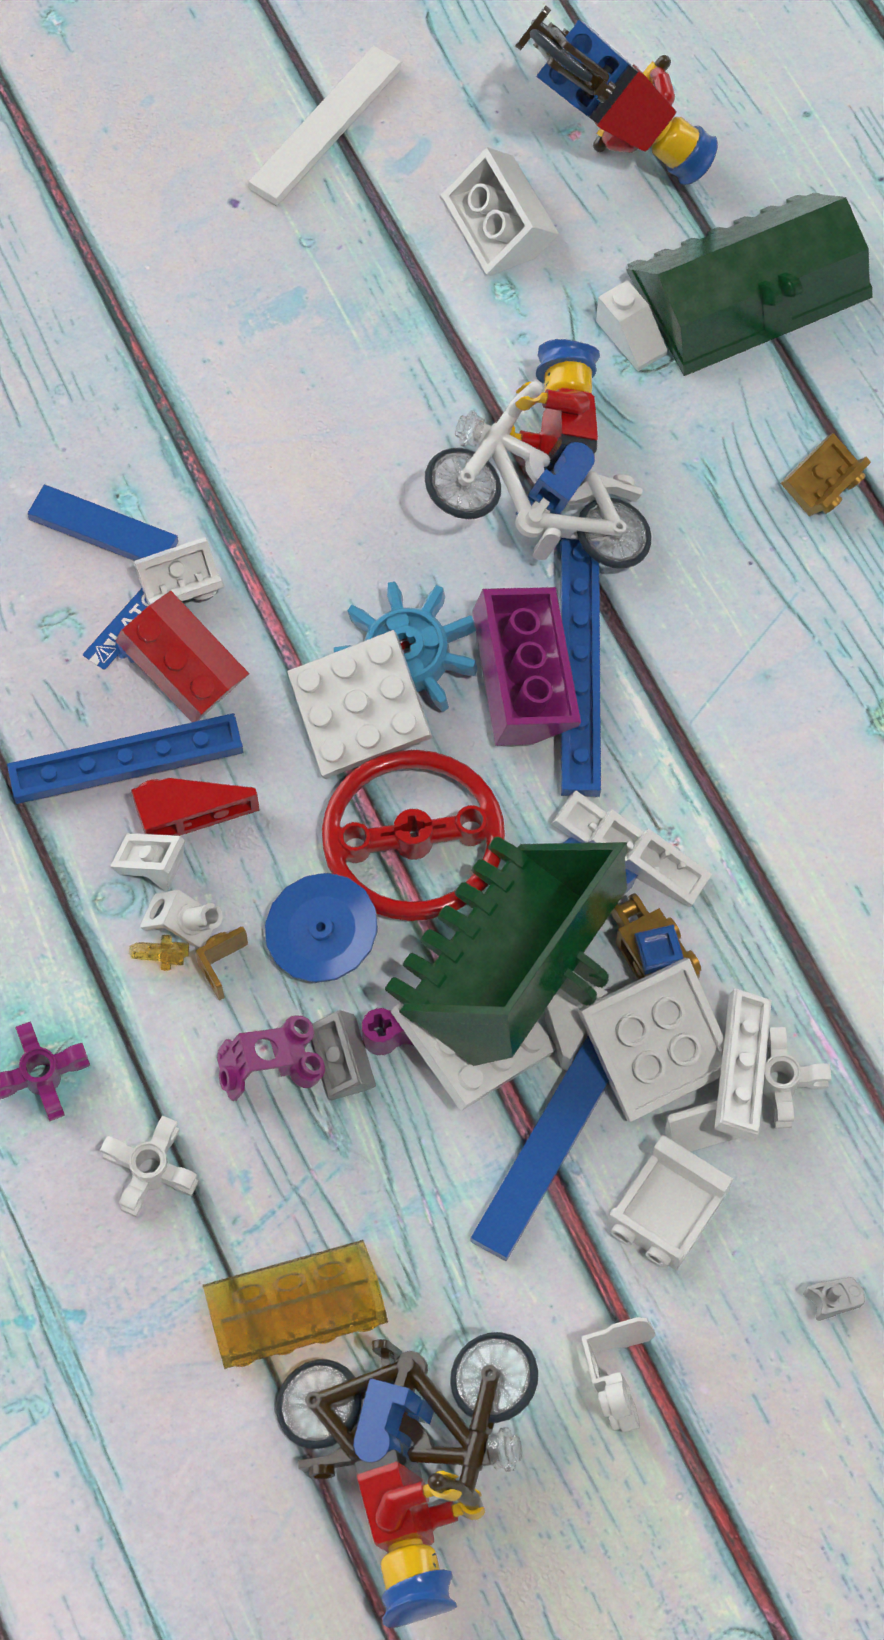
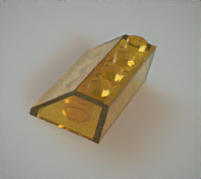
[203,1240,388,1369]

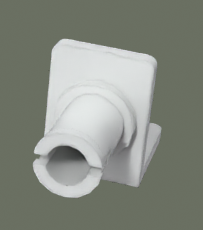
[140,890,223,949]

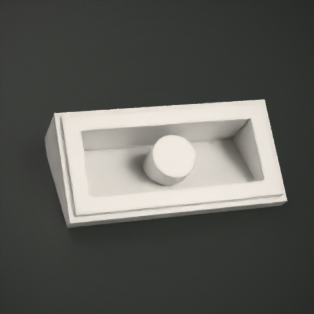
[665,1101,740,1152]

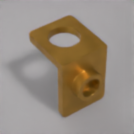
[195,926,248,1001]

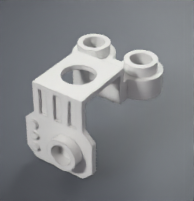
[581,1317,655,1433]

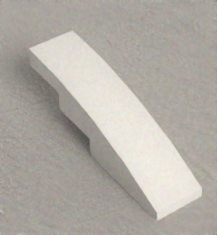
[552,791,712,907]

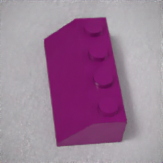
[472,587,581,746]

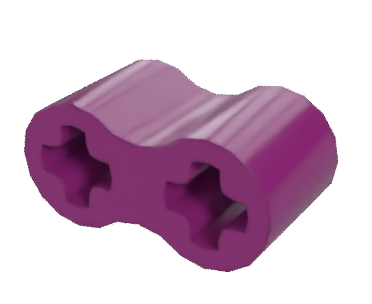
[362,1008,414,1055]

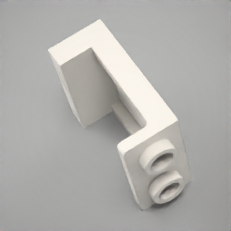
[607,1134,733,1270]

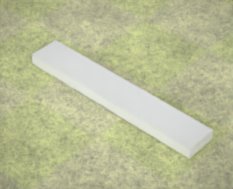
[248,45,401,206]

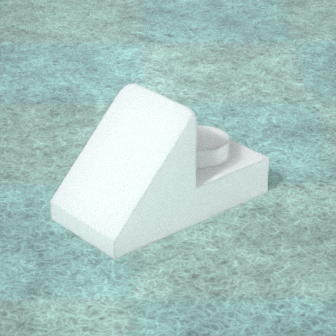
[110,833,185,891]

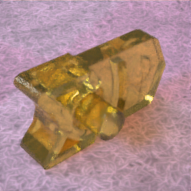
[129,935,189,971]

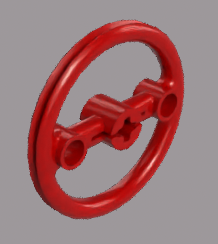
[322,750,505,921]

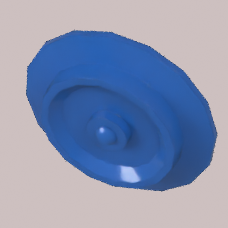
[265,873,378,983]

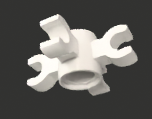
[763,1027,831,1129]
[100,1115,199,1217]

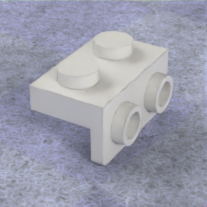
[134,537,224,605]

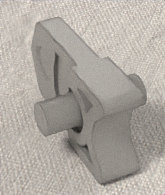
[803,1277,865,1321]

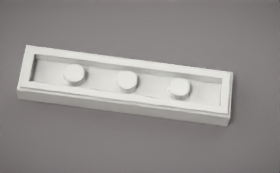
[715,988,772,1142]

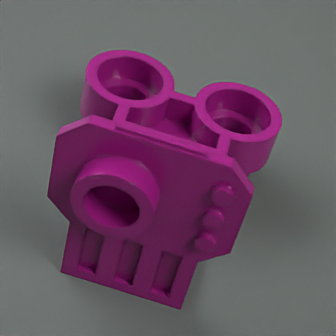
[217,1015,325,1101]

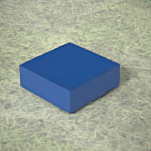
[634,925,684,975]

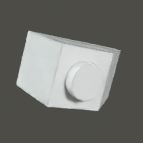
[596,280,667,371]
[545,979,608,1071]

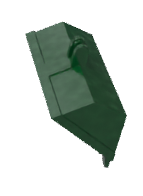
[626,193,873,376]
[385,837,627,1066]

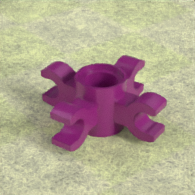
[0,1021,90,1121]

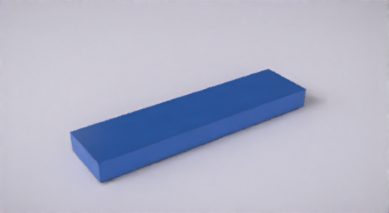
[27,484,178,561]

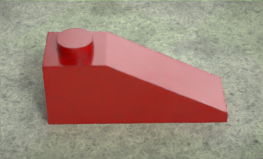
[131,778,260,836]

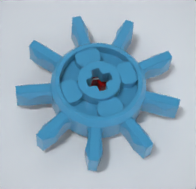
[334,581,478,712]

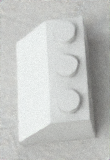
[441,147,559,276]

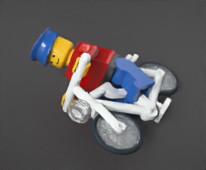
[425,339,652,569]

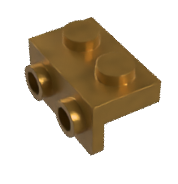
[780,433,871,516]

